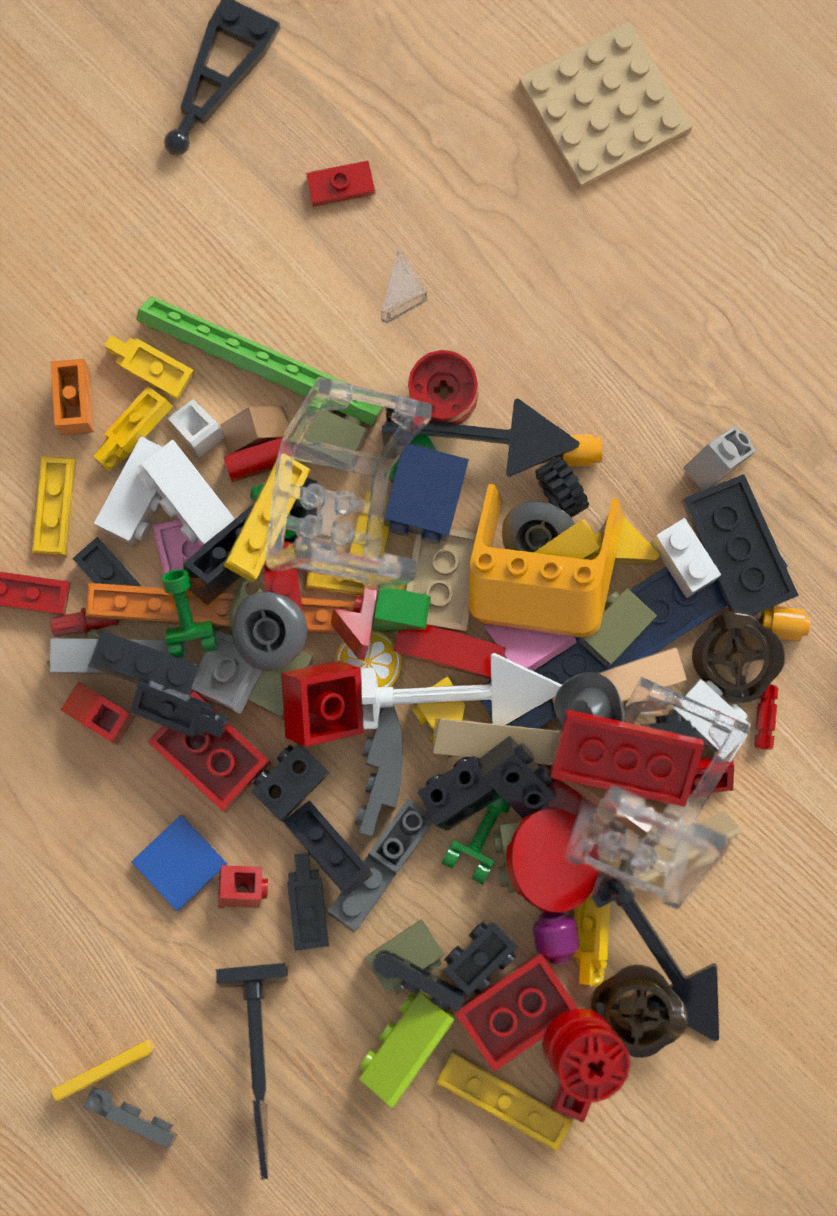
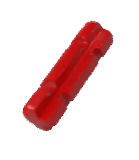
[754,684,779,750]

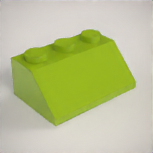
[358,991,455,1108]

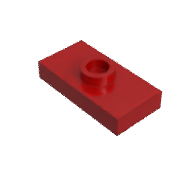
[306,160,375,207]

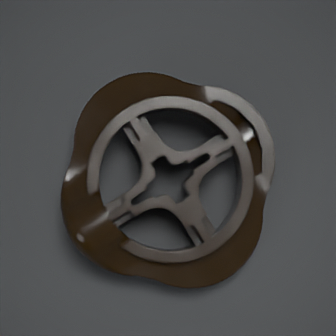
[692,610,785,703]
[591,964,688,1058]

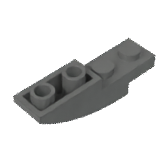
[355,707,403,837]
[327,799,433,933]

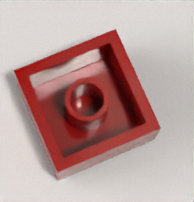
[281,661,364,747]

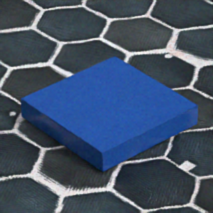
[131,815,228,911]

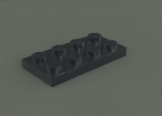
[681,474,799,615]

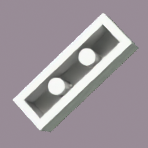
[94,437,162,547]
[138,440,235,546]

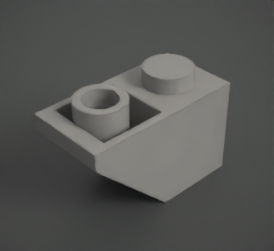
[683,426,756,491]

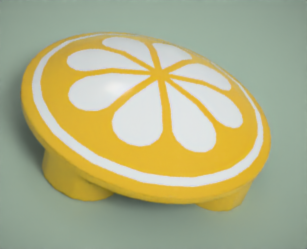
[335,630,402,687]

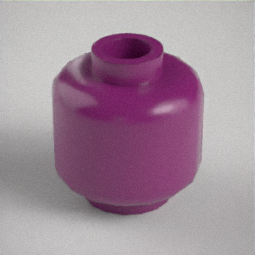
[533,912,580,964]

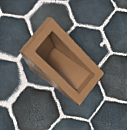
[220,406,291,454]

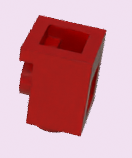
[218,865,268,909]

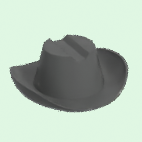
[502,501,575,553]
[232,592,307,670]
[555,672,625,726]

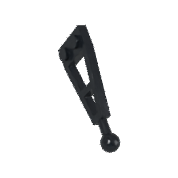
[164,0,281,156]

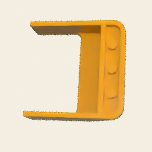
[468,484,624,638]

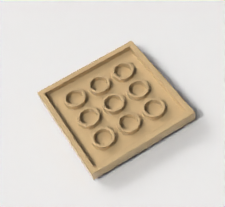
[519,21,693,189]

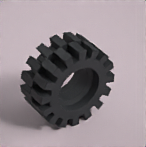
[535,457,589,518]

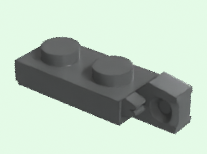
[84,1087,178,1147]

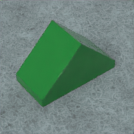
[371,586,431,631]

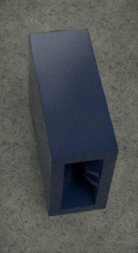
[383,442,469,544]

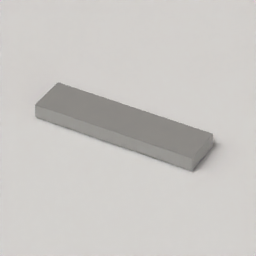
[50,638,186,674]

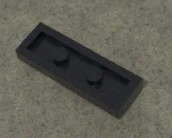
[283,800,372,897]

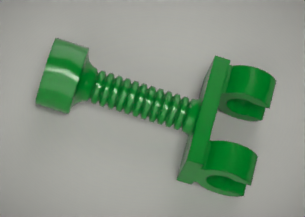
[161,569,217,658]
[441,797,511,885]

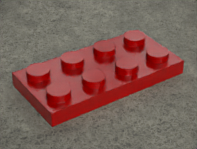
[550,710,704,807]

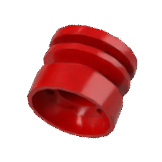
[408,350,478,425]
[542,1008,631,1103]

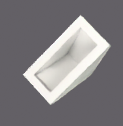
[168,399,224,458]

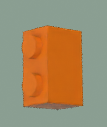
[50,358,95,435]

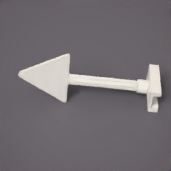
[361,653,562,729]

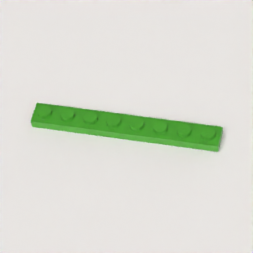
[136,296,385,426]

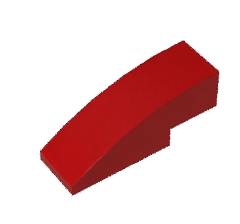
[393,625,506,679]

